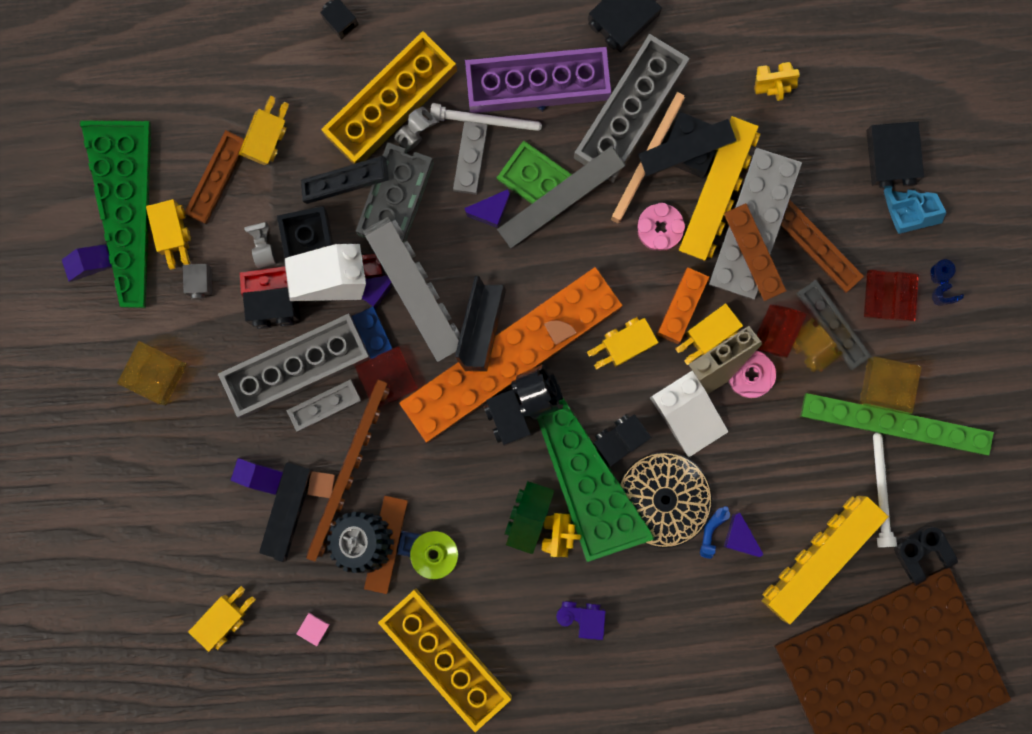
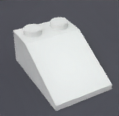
[285,244,366,301]
[650,371,728,457]

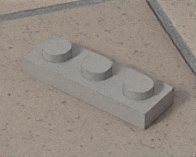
[453,121,488,195]
[286,379,362,432]

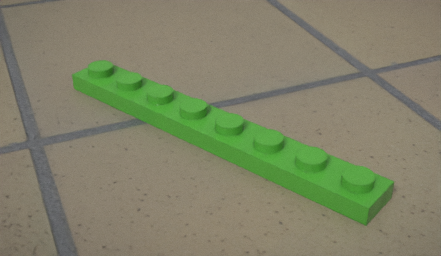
[800,393,994,456]

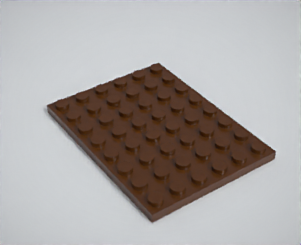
[774,568,1011,734]

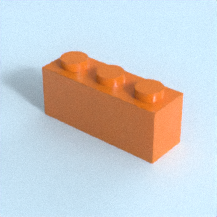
[656,267,709,344]

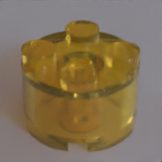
[788,318,843,373]

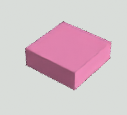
[297,613,330,646]

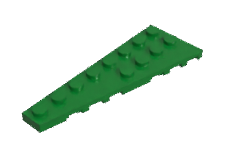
[80,121,151,308]
[537,398,654,562]

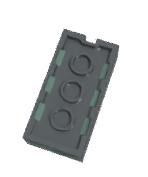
[356,143,434,243]

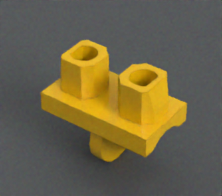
[754,62,800,101]
[542,513,581,557]

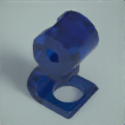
[930,259,964,306]

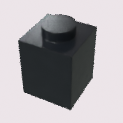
[320,0,359,39]

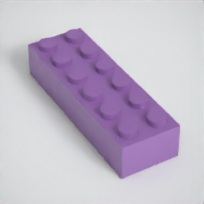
[465,47,611,113]

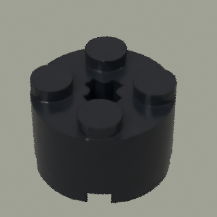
[511,364,563,420]

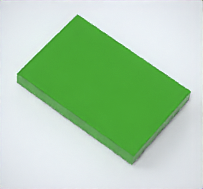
[496,140,572,220]

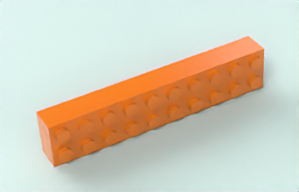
[399,267,623,443]

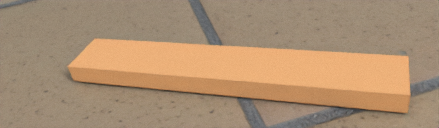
[611,92,685,223]

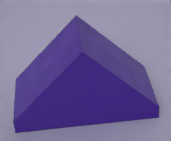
[464,189,510,228]
[62,244,112,282]
[362,275,393,309]
[230,458,283,495]
[724,512,764,557]

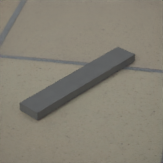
[497,146,626,248]

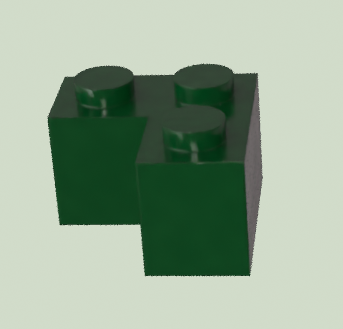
[504,481,554,554]

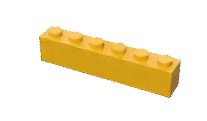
[679,116,760,261]

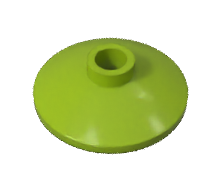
[410,531,458,579]

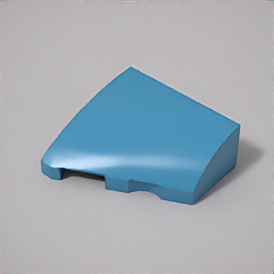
[884,187,946,234]

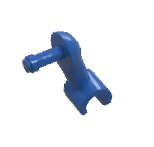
[700,506,730,559]

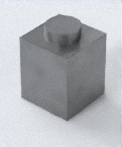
[183,264,212,300]

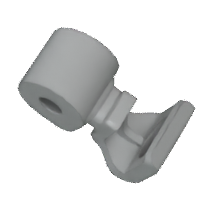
[394,107,438,152]
[244,222,276,269]

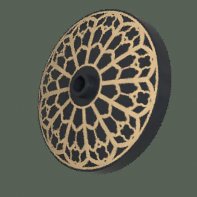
[619,452,712,548]

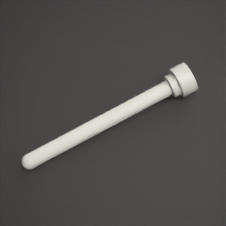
[430,103,542,131]
[873,433,897,547]

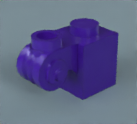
[556,601,605,640]

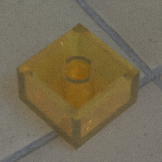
[117,341,187,406]
[859,357,922,414]

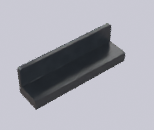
[455,276,506,371]
[259,462,313,562]

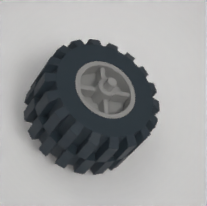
[327,512,394,573]

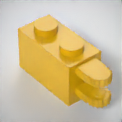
[239,95,289,165]
[146,199,191,270]
[676,303,743,365]
[587,317,659,370]
[188,586,256,652]

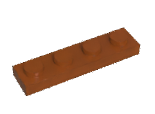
[724,203,786,301]

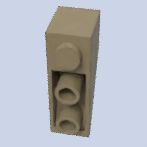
[688,326,762,394]

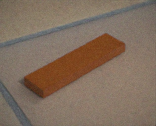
[184,130,244,225]
[364,496,408,594]

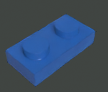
[352,307,393,360]

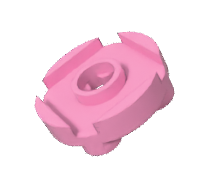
[637,203,685,251]
[728,351,776,398]

